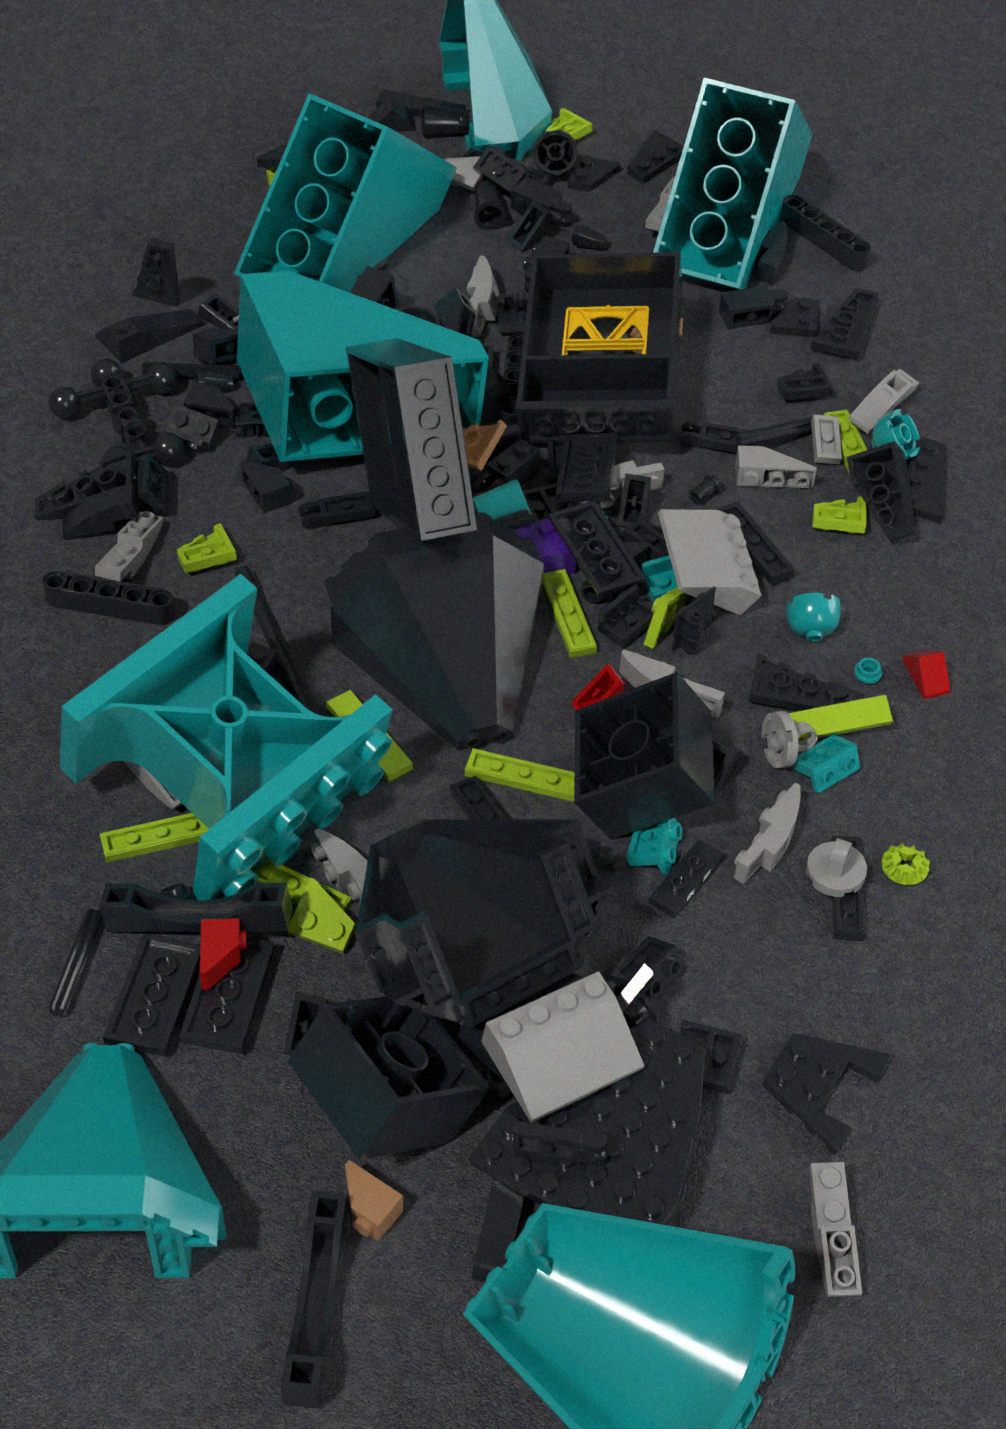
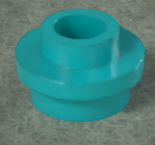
[854,658,882,684]

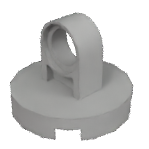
[761,711,818,768]
[806,838,867,897]

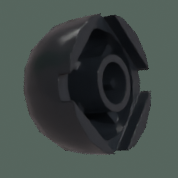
[533,130,578,177]

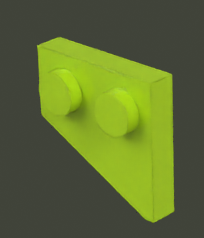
[545,108,592,140]
[812,496,866,533]
[176,523,237,573]
[643,586,688,649]
[287,878,356,955]

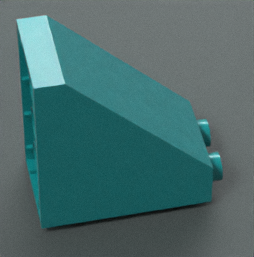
[653,78,813,290]
[234,93,457,292]
[237,271,489,462]

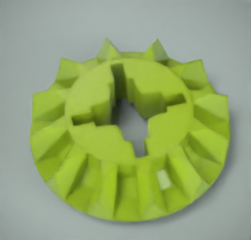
[881,843,930,885]

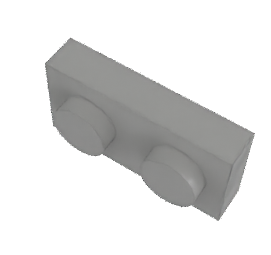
[811,415,842,464]

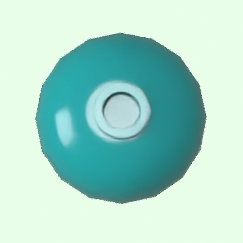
[872,409,920,459]
[786,593,841,642]

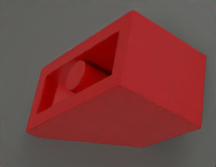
[200,918,247,990]

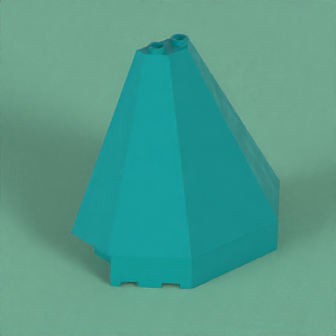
[438,0,552,161]
[0,1043,227,1279]

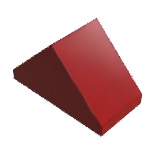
[902,650,950,699]
[571,664,625,710]

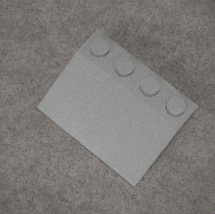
[658,509,761,615]
[481,971,644,1122]

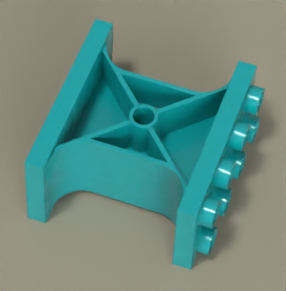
[60,574,393,900]

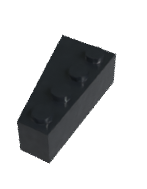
[349,266,399,309]

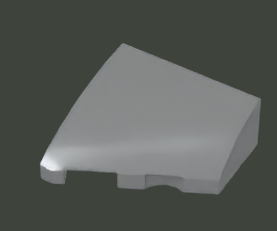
[444,156,483,192]

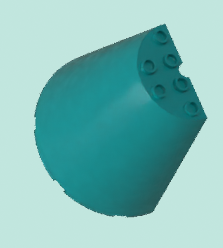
[463,1203,795,1429]

